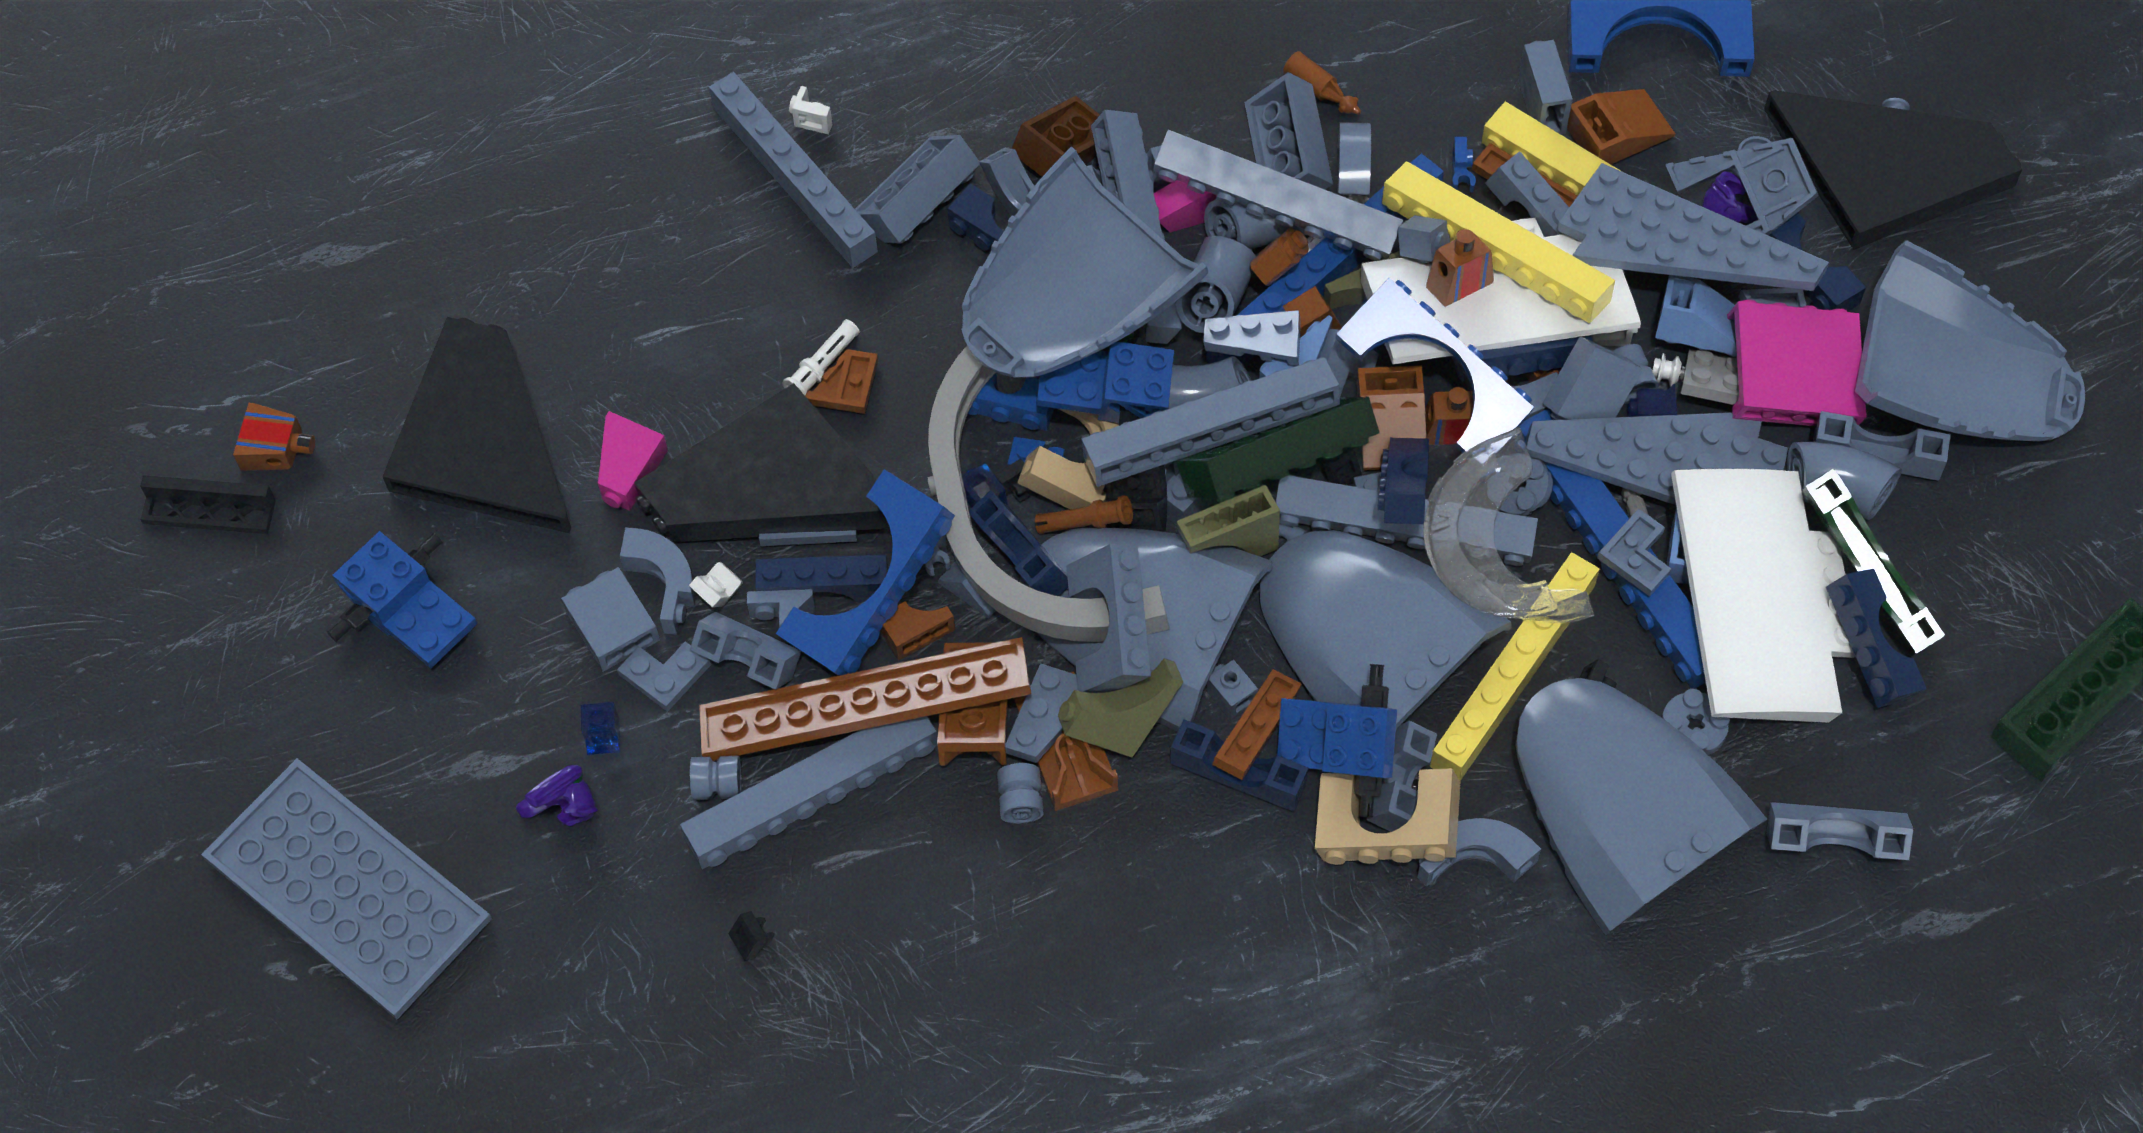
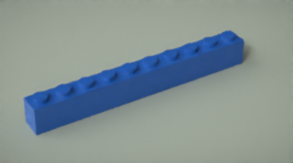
[1206,153,1444,366]
[1513,408,1706,689]

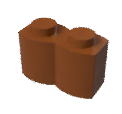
[1250,228,1309,285]

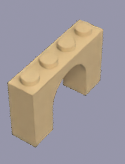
[1018,409,1119,509]
[1315,768,1461,865]

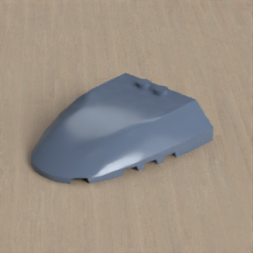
[961,146,1208,378]
[1855,241,2085,441]
[1020,528,1272,732]
[1260,530,1512,730]
[1515,678,1768,935]

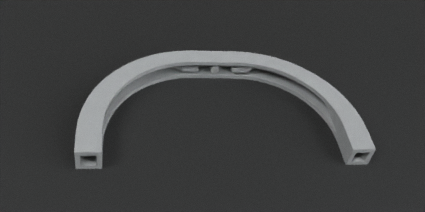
[927,346,1170,642]

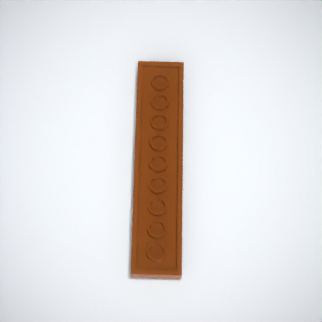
[699,637,1031,761]

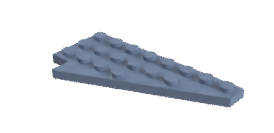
[1557,163,1829,291]
[1523,412,1788,505]

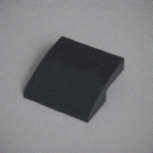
[1103,465,1167,532]

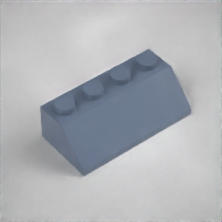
[1244,72,1333,189]
[855,135,980,243]

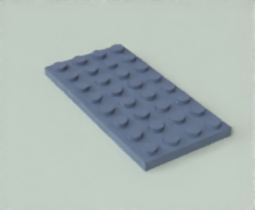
[201,758,492,1020]

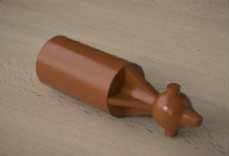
[1283,51,1361,115]

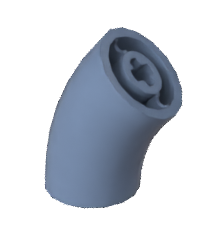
[1204,178,1307,250]
[1175,236,1256,333]
[1168,356,1252,409]
[1787,442,1902,521]

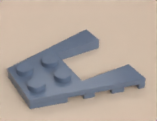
[1665,138,1819,235]

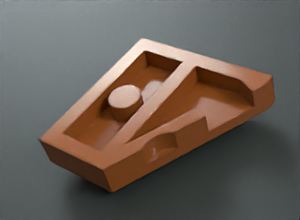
[805,349,878,414]

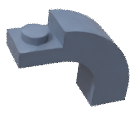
[1337,122,1371,196]
[979,148,1035,216]
[620,527,696,635]
[1417,818,1541,887]

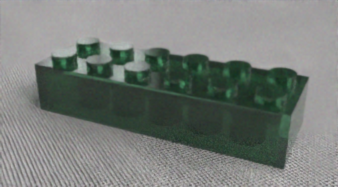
[1176,396,1380,502]
[1991,597,2143,781]

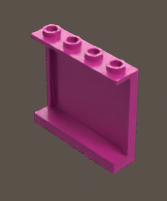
[1727,300,1866,426]

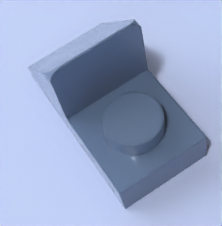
[747,589,815,639]

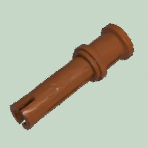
[1035,495,1133,534]

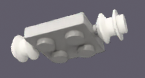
[1652,348,1739,405]

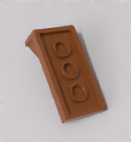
[937,642,1008,766]
[1012,671,1118,811]

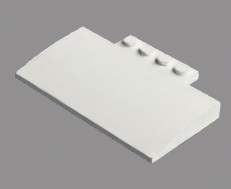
[1361,218,1641,364]
[1671,469,1855,723]

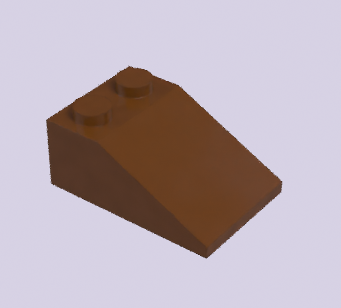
[1011,95,1100,177]

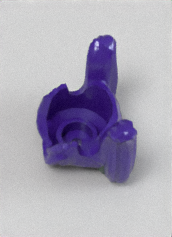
[1702,171,1758,224]
[516,765,598,826]

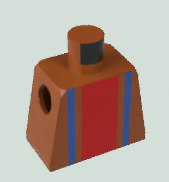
[1426,229,1494,307]
[1425,387,1473,445]
[233,402,315,470]

